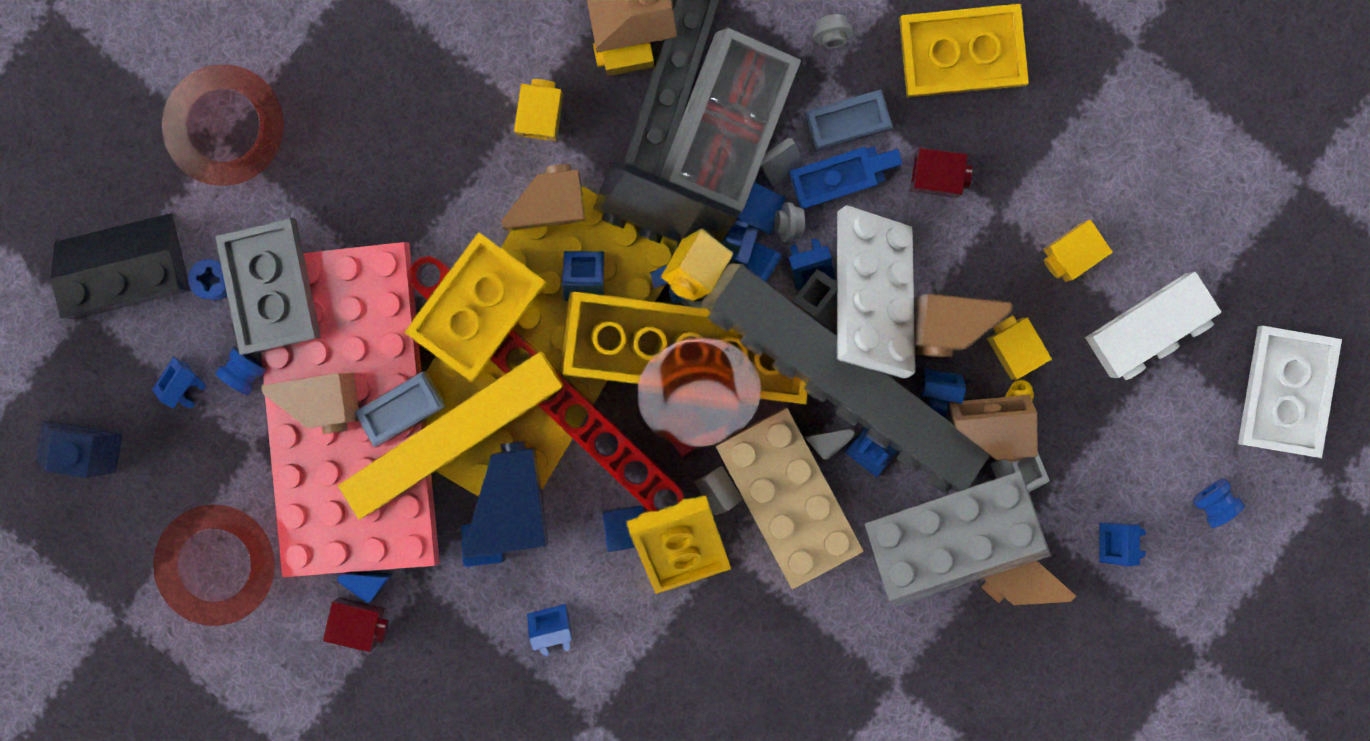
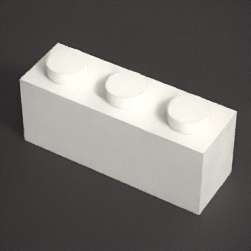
[1085,271,1222,380]

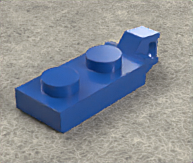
[788,146,903,210]

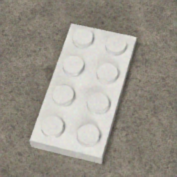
[837,205,915,378]

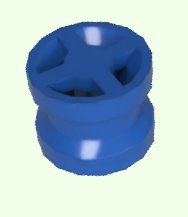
[188,259,227,300]
[215,346,267,396]
[1192,478,1245,528]

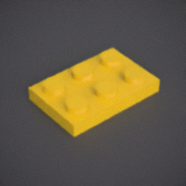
[899,4,1029,98]
[405,232,546,382]
[627,495,731,594]

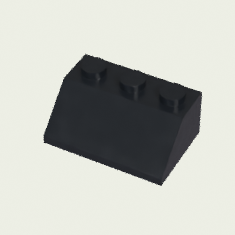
[593,163,740,251]
[50,213,191,319]

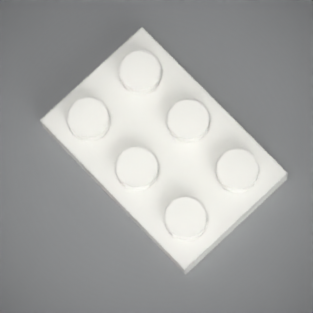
[1238,326,1342,458]

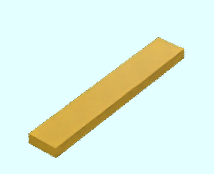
[337,352,565,520]

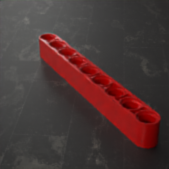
[409,256,684,512]

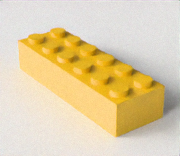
[559,292,807,404]

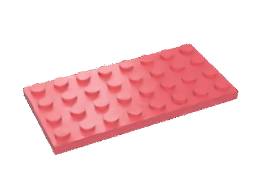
[261,242,440,577]

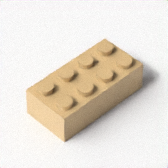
[715,407,864,590]

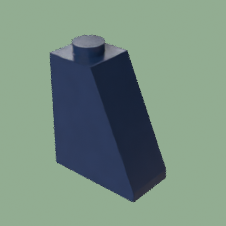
[36,420,123,478]
[463,441,549,558]

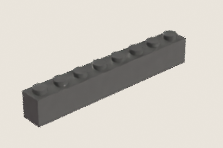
[701,264,990,494]

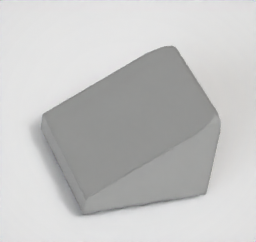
[759,138,804,187]
[803,428,855,460]
[990,451,1050,492]
[694,466,743,515]

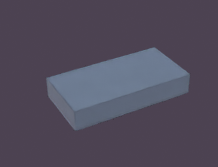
[804,89,893,152]
[355,371,446,447]

